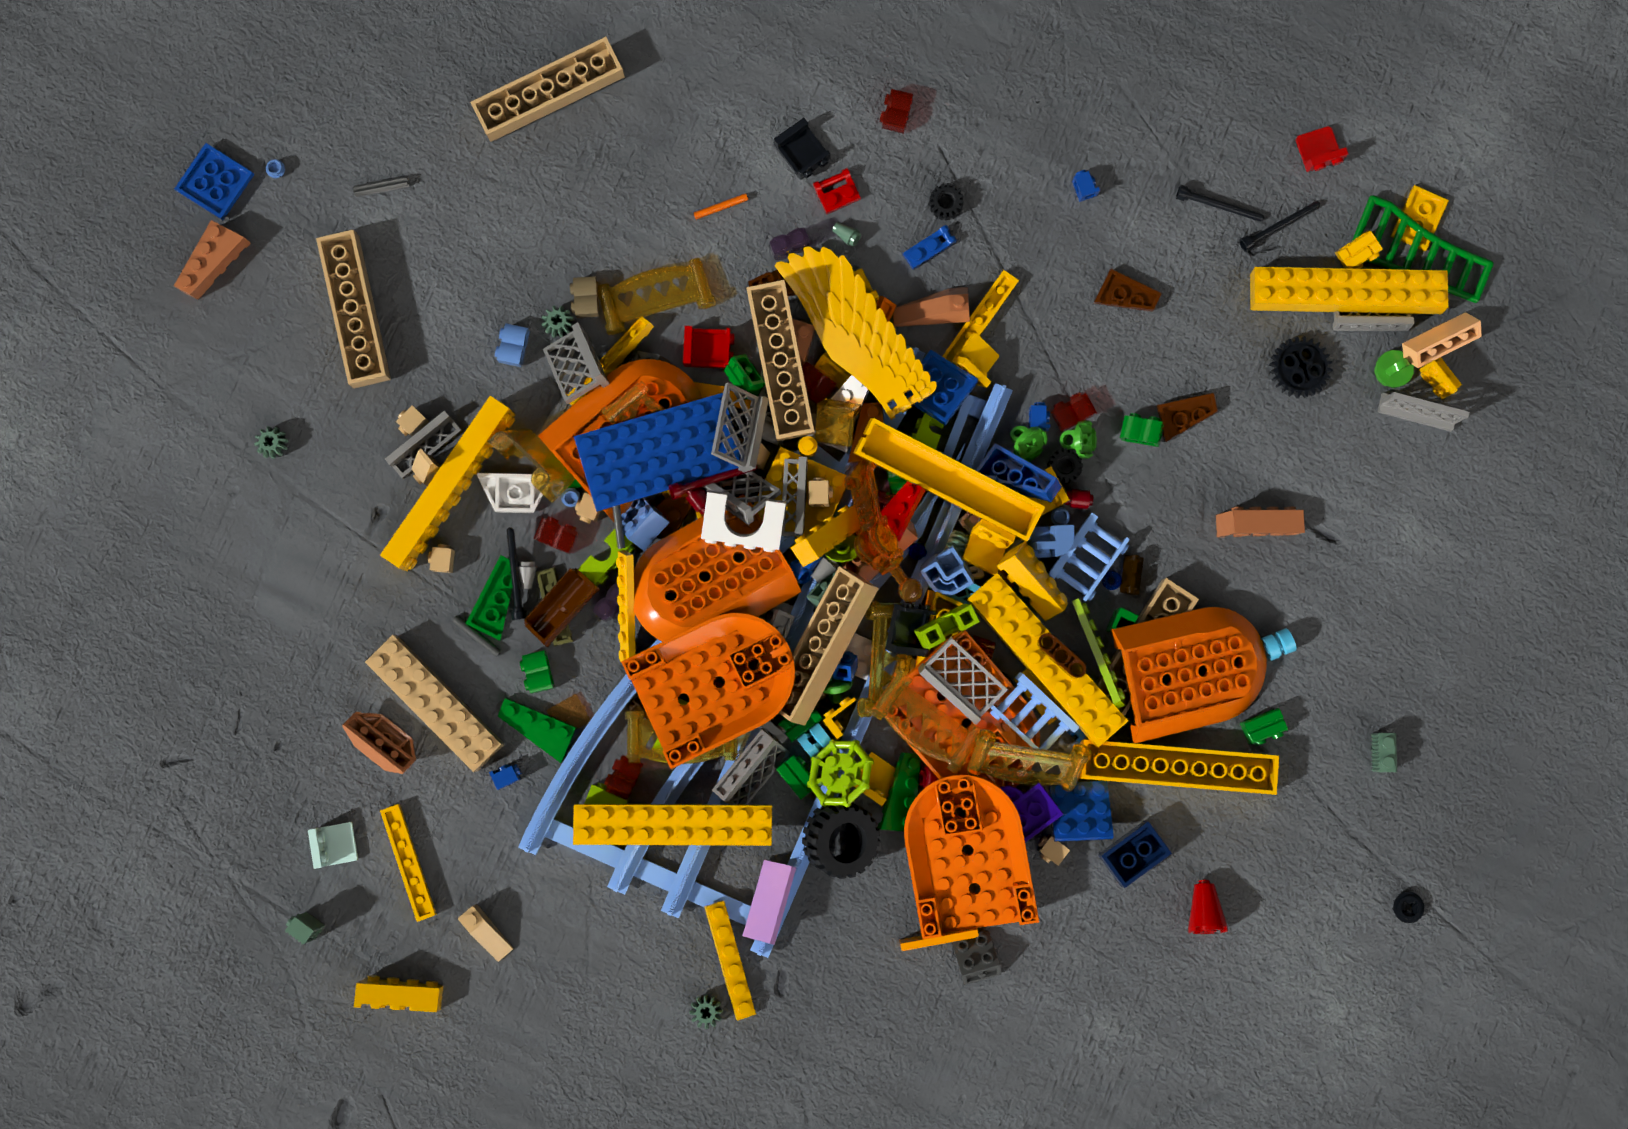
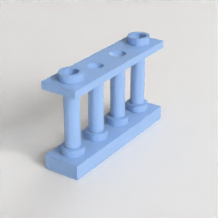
[1048,513,1130,603]
[990,672,1079,762]

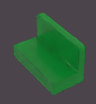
[1105,608,1138,632]

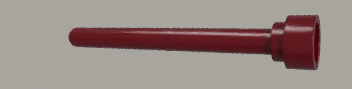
[669,464,757,500]

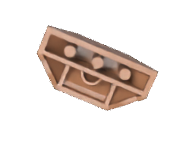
[342,712,416,774]

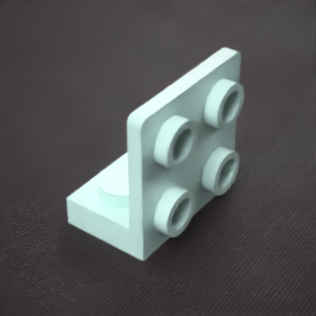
[308,822,358,869]

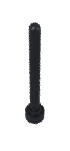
[1176,185,1264,222]
[1239,201,1320,252]
[506,527,527,620]

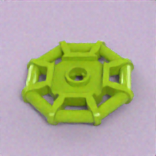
[807,739,874,808]

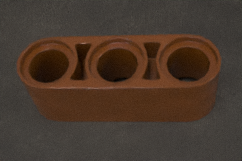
[1037,633,1086,679]

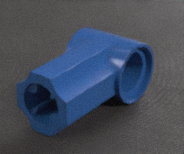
[789,554,825,584]

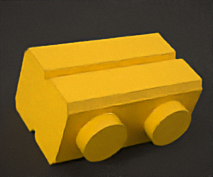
[1335,230,1383,269]

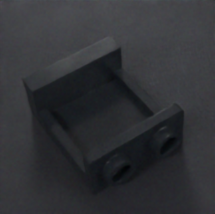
[774,118,831,180]
[885,601,936,657]

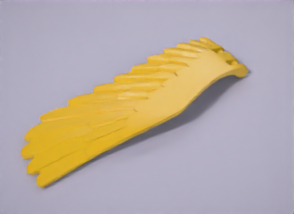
[775,247,937,420]

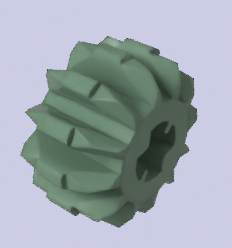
[542,306,574,338]
[254,426,289,459]
[944,530,969,558]
[689,994,723,1029]

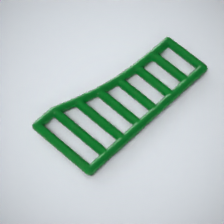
[1352,195,1494,303]

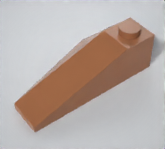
[893,287,970,327]

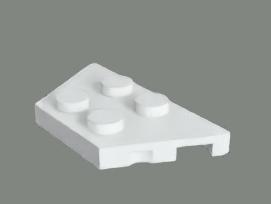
[477,473,552,513]

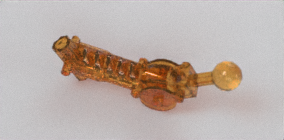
[844,459,923,603]

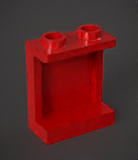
[683,326,734,369]

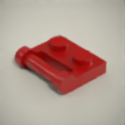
[813,168,861,215]

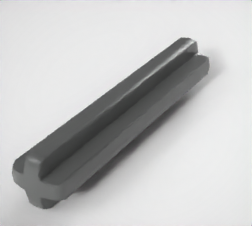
[353,176,409,197]

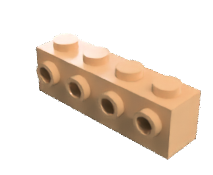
[1402,312,1482,368]

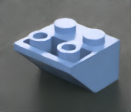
[621,497,669,551]

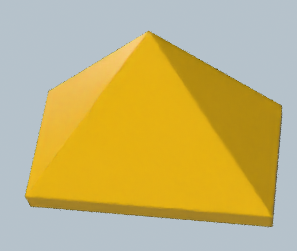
[814,353,851,389]

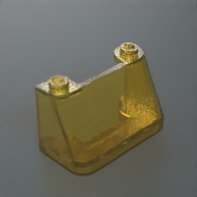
[488,428,575,503]

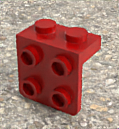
[1295,126,1348,172]

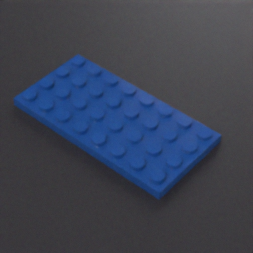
[573,393,741,512]

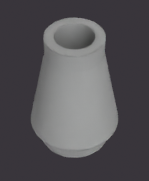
[811,557,839,583]
[518,561,537,589]

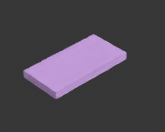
[743,860,796,945]

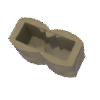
[570,276,599,318]

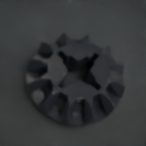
[1392,891,1425,923]

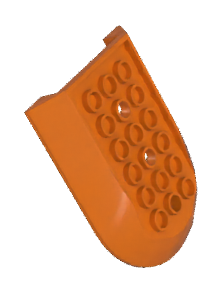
[538,359,702,522]
[633,494,801,642]
[1112,607,1267,744]
[621,613,795,769]
[877,630,1040,787]
[904,775,1039,939]

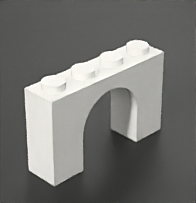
[701,490,786,552]

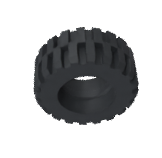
[802,803,881,879]

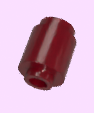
[686,487,707,515]
[1065,489,1094,509]

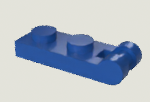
[903,225,957,270]

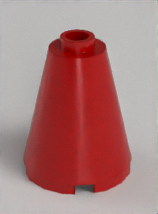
[1188,880,1228,934]

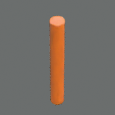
[693,193,748,220]

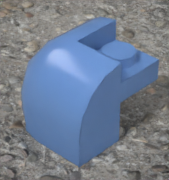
[1027,525,1074,558]
[920,545,974,596]

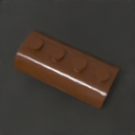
[524,568,600,647]

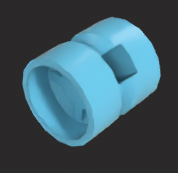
[1261,628,1297,661]
[797,723,831,758]

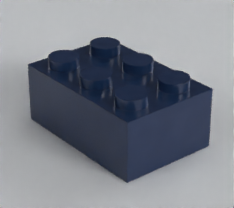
[1098,820,1172,888]

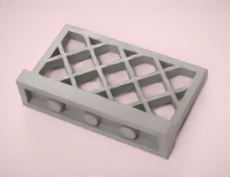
[1333,311,1414,331]
[543,322,610,404]
[711,383,769,473]
[1377,392,1470,432]
[701,471,781,525]
[918,637,1008,725]
[712,729,790,805]

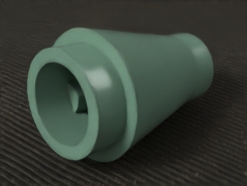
[832,222,861,247]

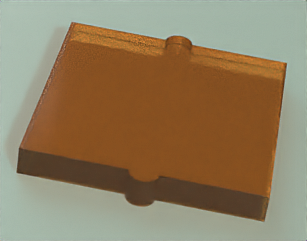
[547,694,591,730]

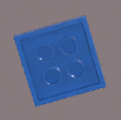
[174,143,255,220]
[904,350,978,426]
[1049,781,1114,842]

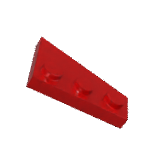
[867,482,925,542]

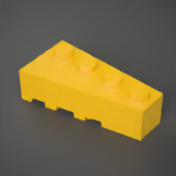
[790,504,868,567]
[997,541,1068,621]
[354,975,443,1012]

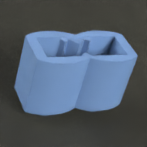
[495,323,530,367]

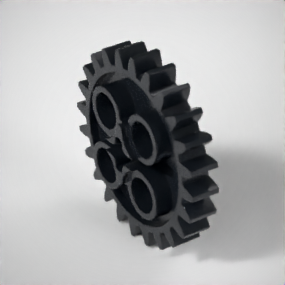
[1269,336,1333,398]

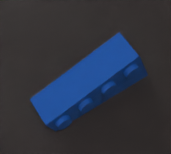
[976,443,1062,502]

